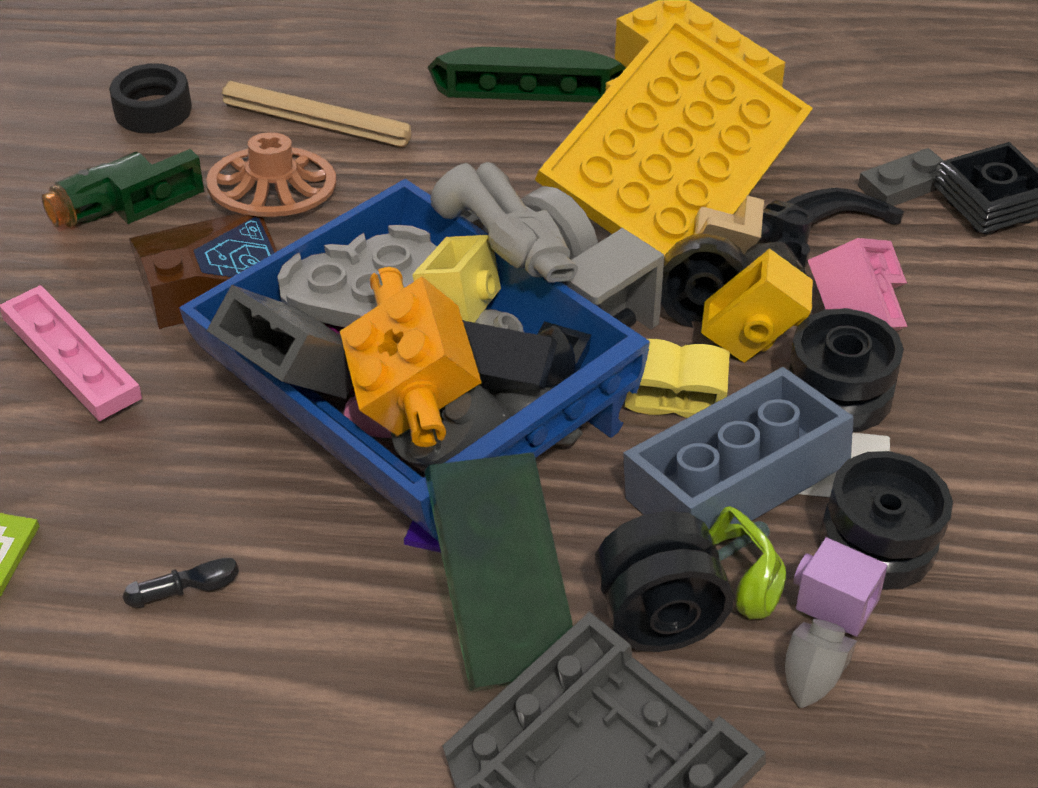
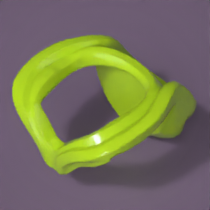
[709,506,786,619]

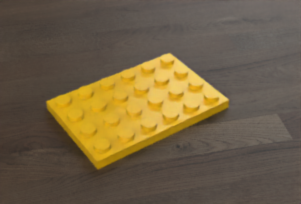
[535,14,813,256]

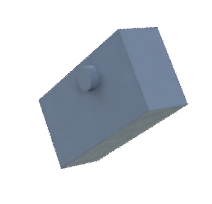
[623,367,854,530]

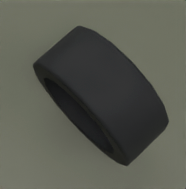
[109,63,192,133]

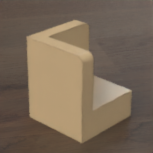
[695,195,764,258]

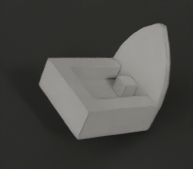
[785,619,857,708]

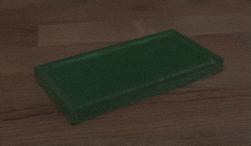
[424,452,573,691]

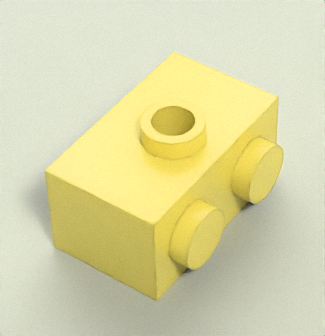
[412,235,501,323]

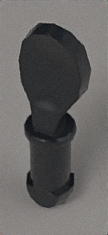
[123,558,239,608]

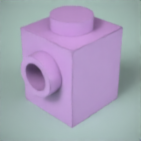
[793,537,888,637]

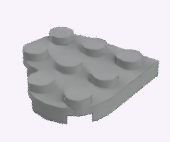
[278,225,437,327]

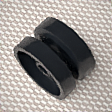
[789,308,904,432]
[818,451,953,590]
[594,511,734,652]

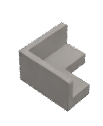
[561,228,664,329]

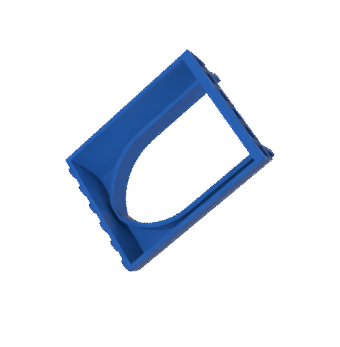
[179,179,650,549]

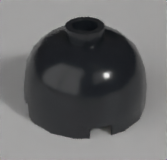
[661,233,749,328]

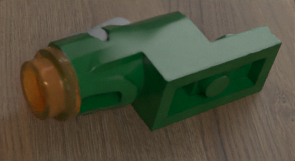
[41,149,205,227]

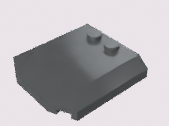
[443,612,766,788]

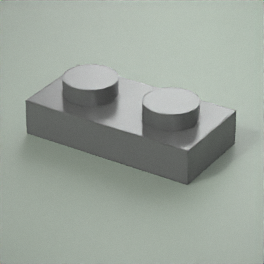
[858,148,943,206]

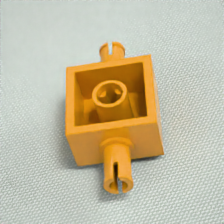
[340,267,482,447]

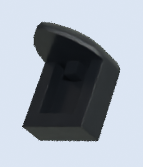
[537,321,591,386]

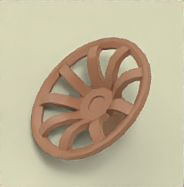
[206,132,336,217]

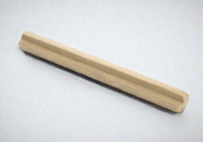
[222,81,412,147]

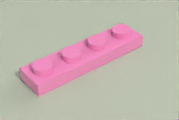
[0,285,142,421]

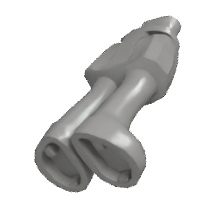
[430,162,578,283]

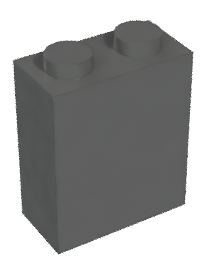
[206,285,353,399]

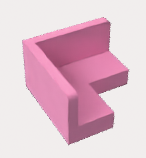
[808,238,907,331]

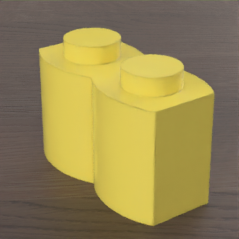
[625,339,730,418]

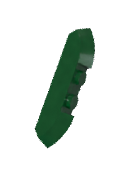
[427,47,626,103]

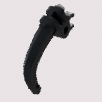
[757,187,904,270]

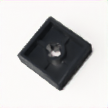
[934,142,1038,234]

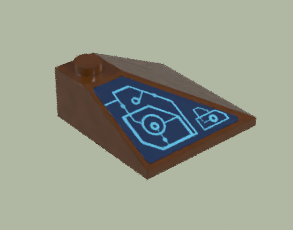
[129,213,277,329]

